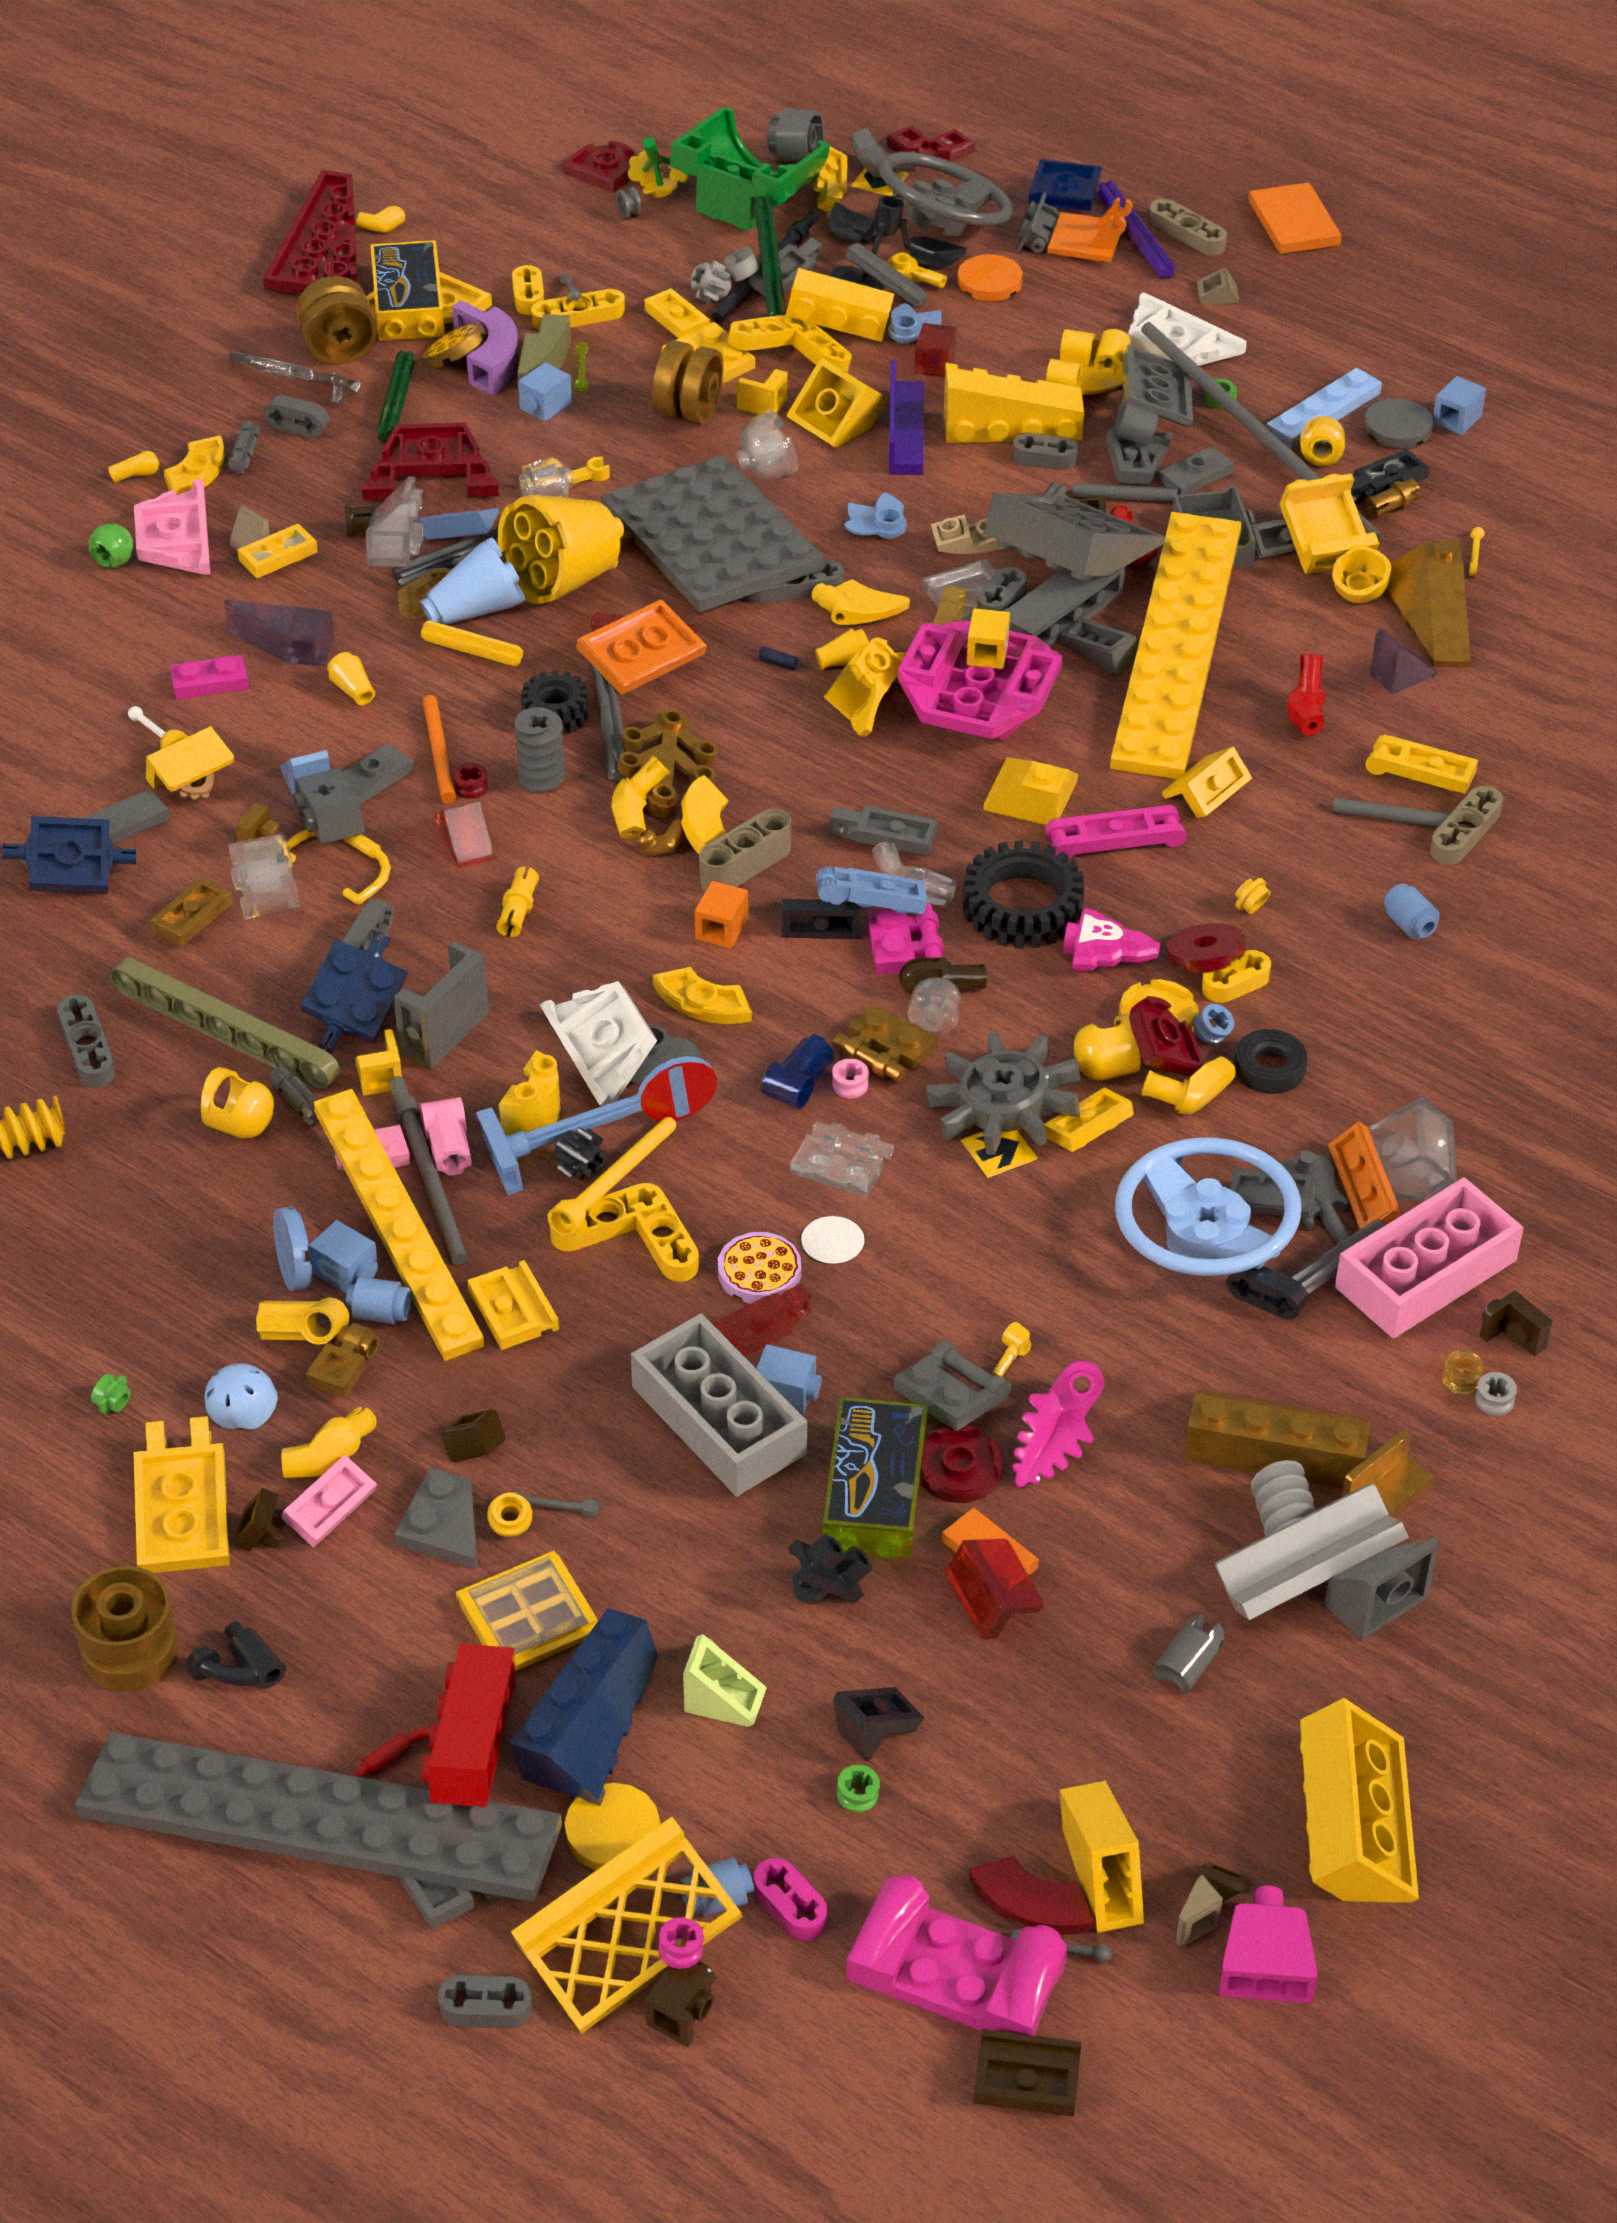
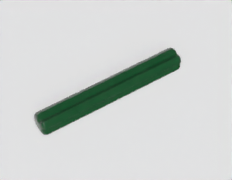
[376,350,415,442]

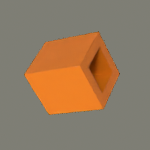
[695,881,749,949]

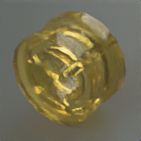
[1442,1350,1484,1394]

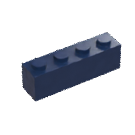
[509,1608,658,1806]

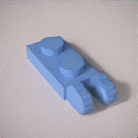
[816,866,928,914]

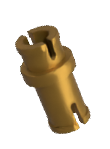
[1365,478,1421,519]

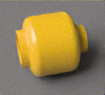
[1300,416,1345,467]

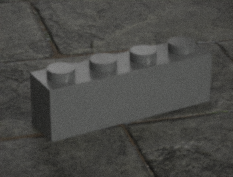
[1003,567,1125,647]

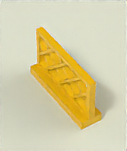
[511,1817,742,2034]

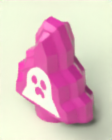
[1063,908,1160,972]

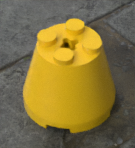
[498,494,624,604]

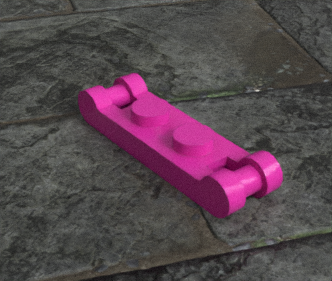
[1044,805,1187,860]

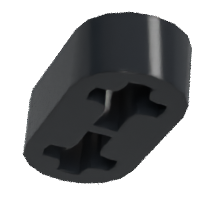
[1226,1266,1308,1319]

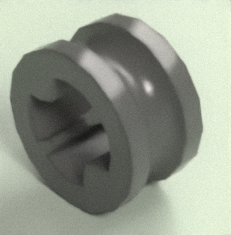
[616,187,642,219]

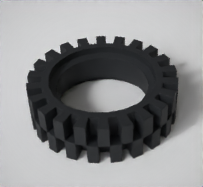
[963,840,1084,949]

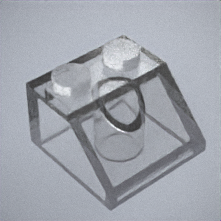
[1368,1096,1457,1201]

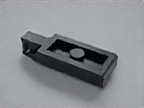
[1351,449,1430,505]

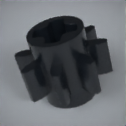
[554,1127,606,1180]

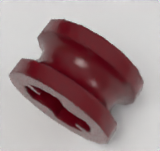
[453,763,488,799]

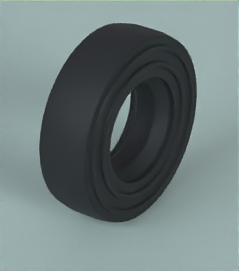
[1234,1029,1308,1094]

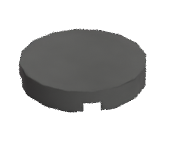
[1364,398,1433,449]

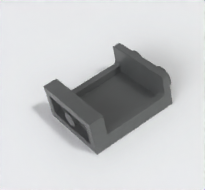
[394,941,489,1070]

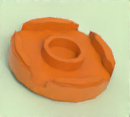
[957,254,1023,302]

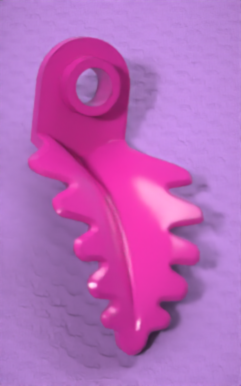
[1012,1360,1104,1487]

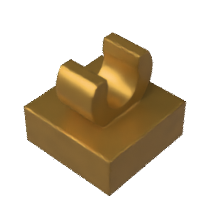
[235,802,282,858]

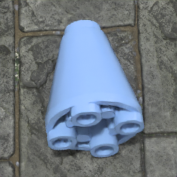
[420,537,526,625]

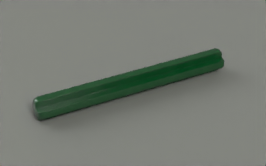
[754,195,786,317]

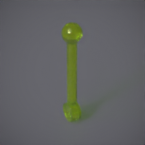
[575,342,589,392]

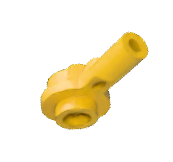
[886,253,947,288]

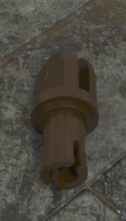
[899,957,987,997]

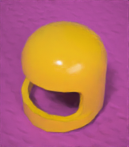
[1074,1013,1141,1081]
[201,1067,274,1139]

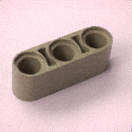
[699,809,791,892]

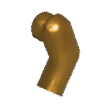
[636,819,686,857]

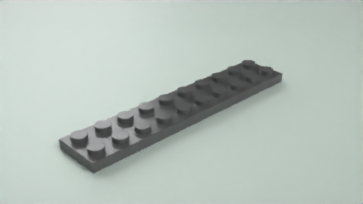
[75,1732,562,1902]

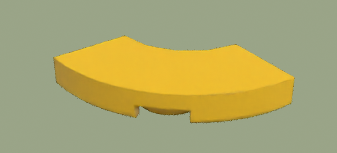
[164,435,225,495]
[681,775,729,854]
[653,967,752,1024]

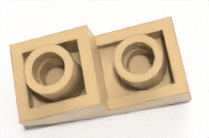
[931,514,1005,554]

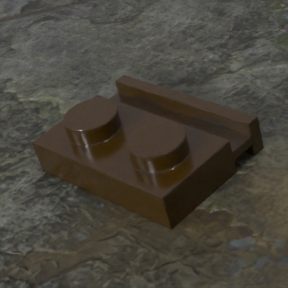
[973,2029,1082,2117]

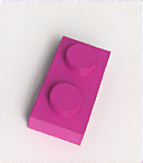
[170,655,249,700]

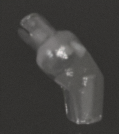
[872,841,956,906]

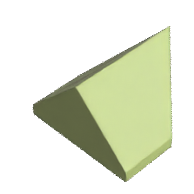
[683,1634,767,1727]

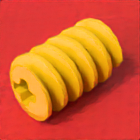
[0,1095,66,1159]

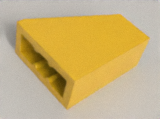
[1060,1780,1144,1933]

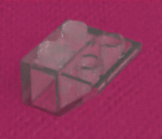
[366,477,423,567]

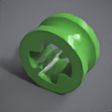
[837,1765,880,1812]

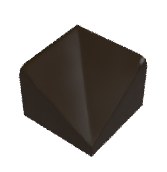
[440,1409,506,1462]

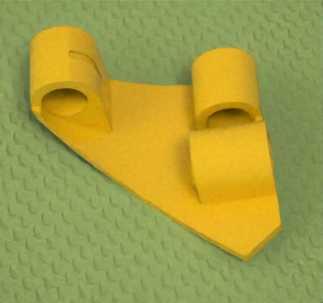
[1046,329,1145,395]

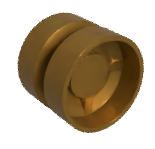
[71,1566,179,1692]

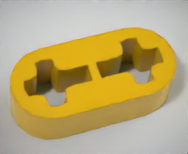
[512,265,544,315]
[1202,950,1271,1003]

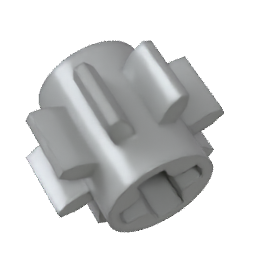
[690,260,731,304]

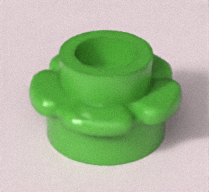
[91,1373,131,1415]

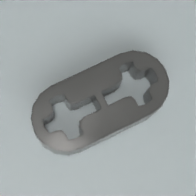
[264,395,330,438]
[1013,433,1078,470]
[976,567,1027,611]
[438,1975,533,2029]

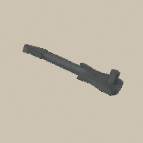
[1280,1150,1350,1245]

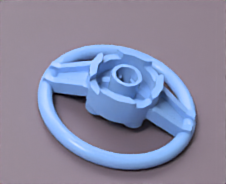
[1115,1137,1302,1276]

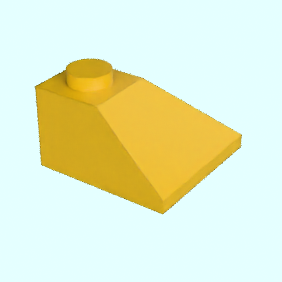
[983,757,1078,825]

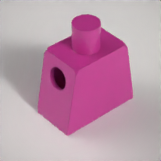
[1219,1885,1317,2004]

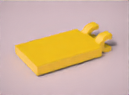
[134,1416,230,1573]

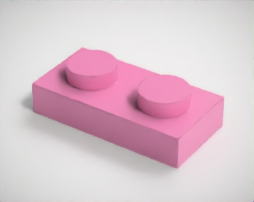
[281,1455,377,1548]

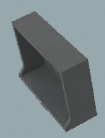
[1172,484,1256,567]

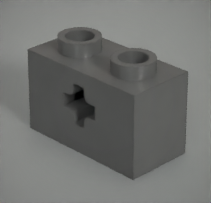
[293,767,365,844]

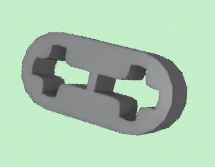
[724,246,760,282]

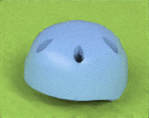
[205,1363,278,1429]

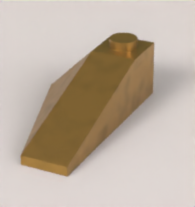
[1386,540,1471,667]

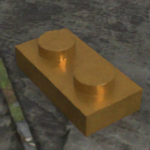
[150,877,233,947]

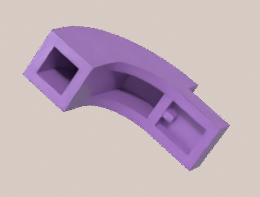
[452,300,519,396]

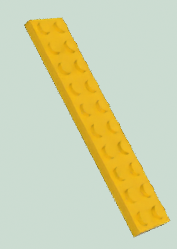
[1110,512,1242,779]

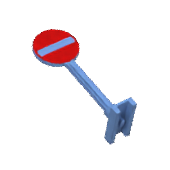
[476,1056,717,1196]

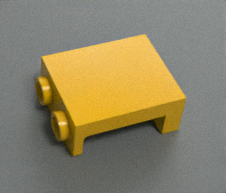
[1279,474,1379,575]

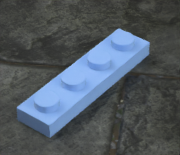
[1266,368,1382,449]

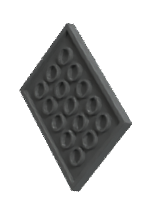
[601,455,825,612]

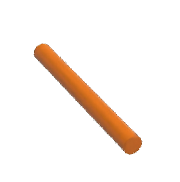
[422,695,456,804]

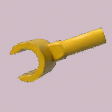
[991,1322,1031,1376]

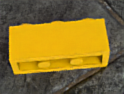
[786,268,894,342]

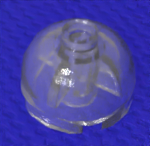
[736,409,799,482]

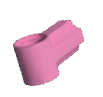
[420,1097,472,1176]

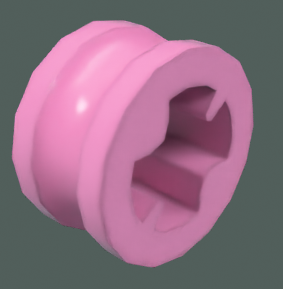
[832,1059,869,1099]

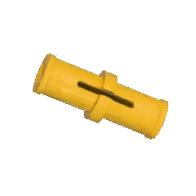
[496,867,539,938]

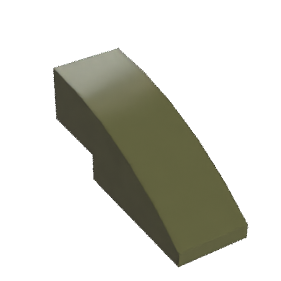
[518,314,571,381]

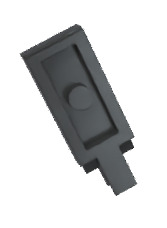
[748,237,822,296]
[830,805,939,856]

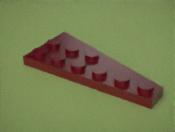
[263,170,358,294]

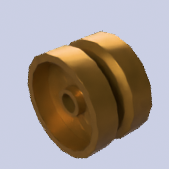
[295,276,378,365]
[652,340,724,424]

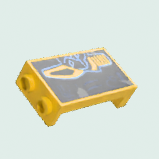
[371,240,445,341]

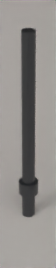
[711,210,819,324]

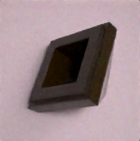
[1196,1862,1251,1903]

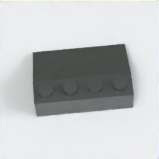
[983,492,1166,581]

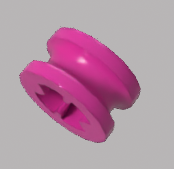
[658,1917,704,1969]

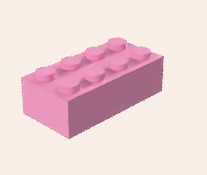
[1335,1177,1524,1339]

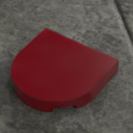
[562,141,635,193]
[1129,996,1205,1077]

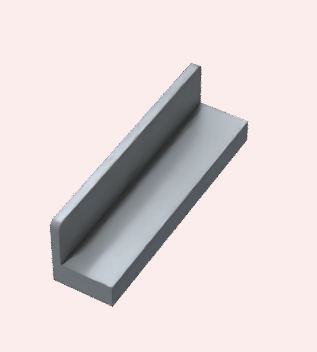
[1215,1483,1409,1620]

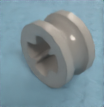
[1475,1372,1517,1416]

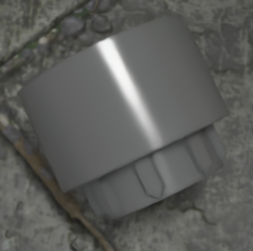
[767,107,824,164]

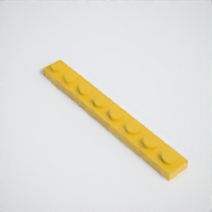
[314,1089,484,1361]

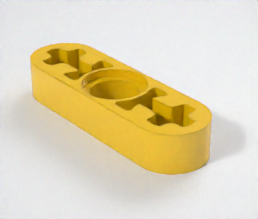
[531,289,625,331]

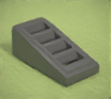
[1058,618,1138,675]

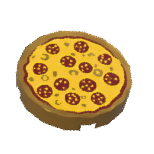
[422,321,486,368]

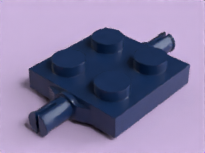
[2,816,136,894]
[301,931,408,1053]

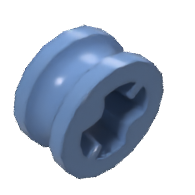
[1193,1004,1234,1044]

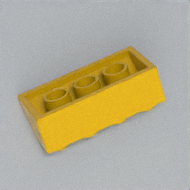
[1300,1698,1419,1903]

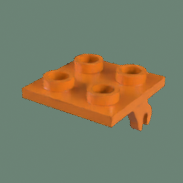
[1047,197,1132,263]

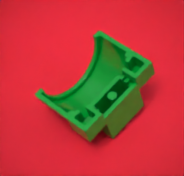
[670,106,830,231]

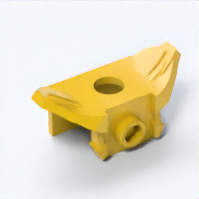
[824,637,906,737]

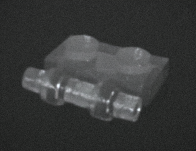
[791,1121,894,1197]

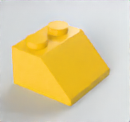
[786,357,889,448]

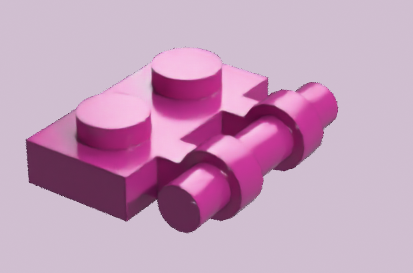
[866,902,944,975]

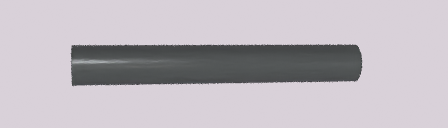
[1072,483,1178,503]
[1332,797,1448,827]

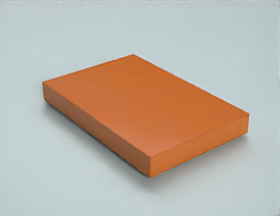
[1248,182,1342,254]
[576,599,707,695]

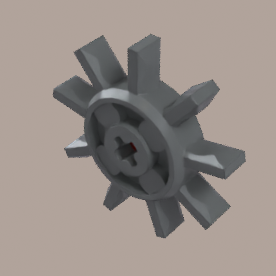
[927,1032,1081,1155]

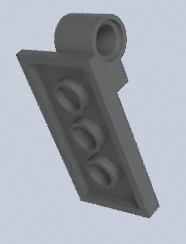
[1113,345,1193,446]

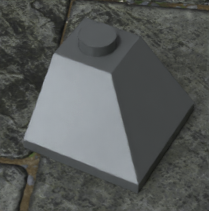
[1325,1536,1440,1641]

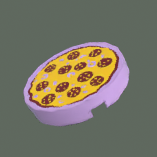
[718,1232,801,1305]

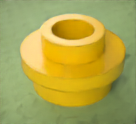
[1235,878,1271,914]
[487,1493,533,1537]

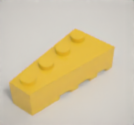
[944,363,1084,443]

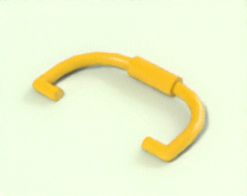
[276,829,391,905]

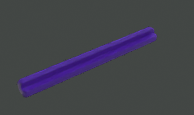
[1098,180,1175,279]

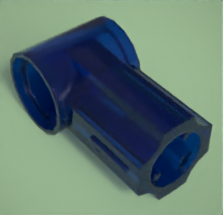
[761,1034,834,1110]

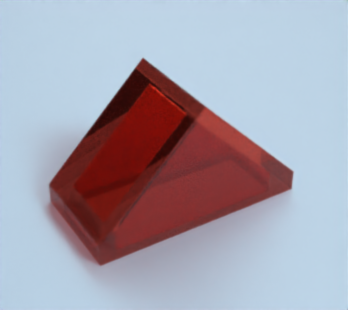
[435,801,494,868]

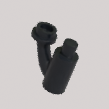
[186,1621,286,1689]

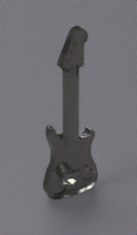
[227,352,362,405]

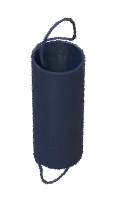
[751,646,806,671]

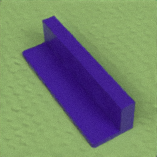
[889,360,924,475]

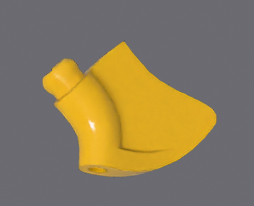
[811,579,910,625]

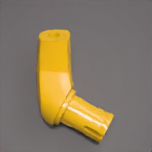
[611,755,670,840]
[1141,1056,1236,1115]
[281,1407,377,1478]

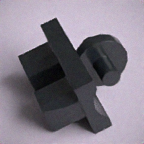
[788,1533,872,1605]

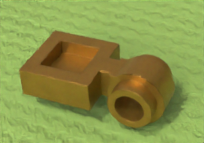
[305,1323,379,1398]

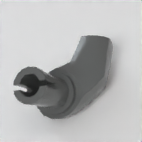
[849,127,916,179]

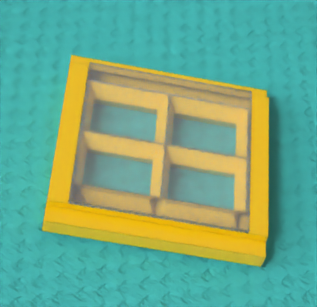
[456,1551,598,1671]

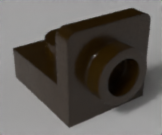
[1480,1290,1553,1357]

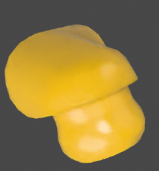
[356,206,405,233]

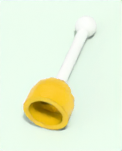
[128,706,189,749]

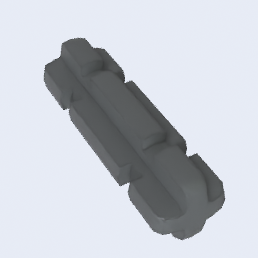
[228,421,261,475]
[270,1065,320,1127]

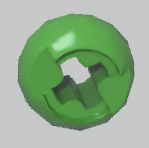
[89,523,134,568]

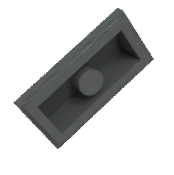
[1251,518,1297,560]

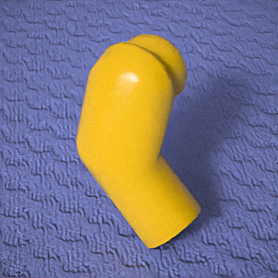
[108,451,159,483]

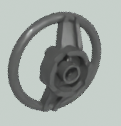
[879,152,1013,236]

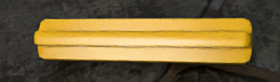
[421,620,523,667]

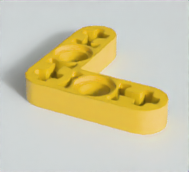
[728,315,852,373]
[549,1183,699,1282]

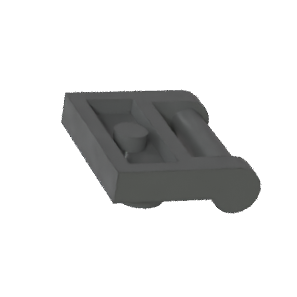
[894,1340,1011,1431]

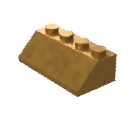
[1184,1388,1372,1488]

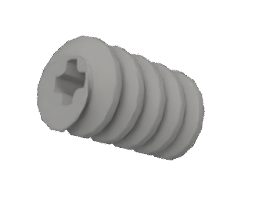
[1251,1460,1316,1536]

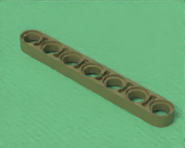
[109,957,341,1090]

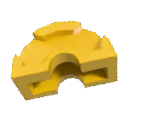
[499,1050,561,1136]

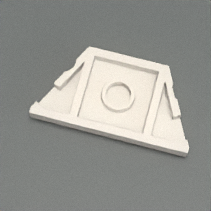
[1128,292,1247,366]
[540,981,657,1106]

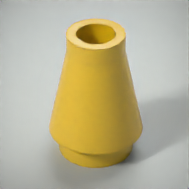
[815,628,869,670]
[327,652,375,705]

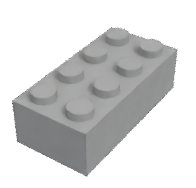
[631,1313,807,1497]

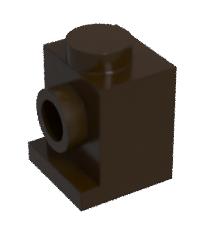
[645,1961,716,2047]

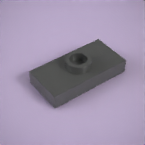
[1158,446,1234,495]
[343,743,414,805]
[1229,1168,1317,1218]

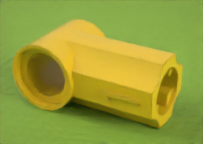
[256,1297,349,1345]

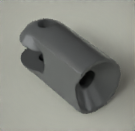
[1153,1614,1225,1694]

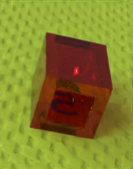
[915,323,956,378]

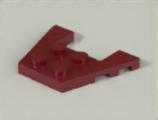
[362,422,499,501]

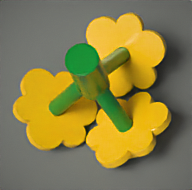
[628,137,689,198]

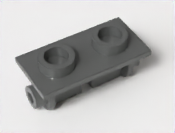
[1017,193,1059,253]

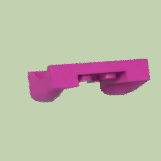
[846,1875,1067,2036]

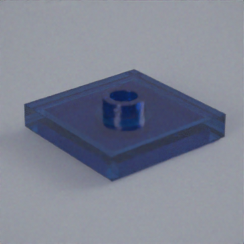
[1028,159,1102,211]

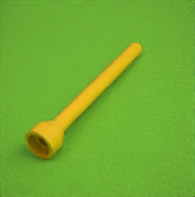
[548,1117,676,1237]

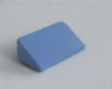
[418,508,499,540]

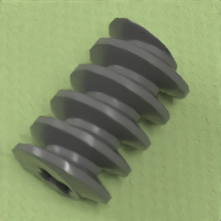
[515,707,565,793]

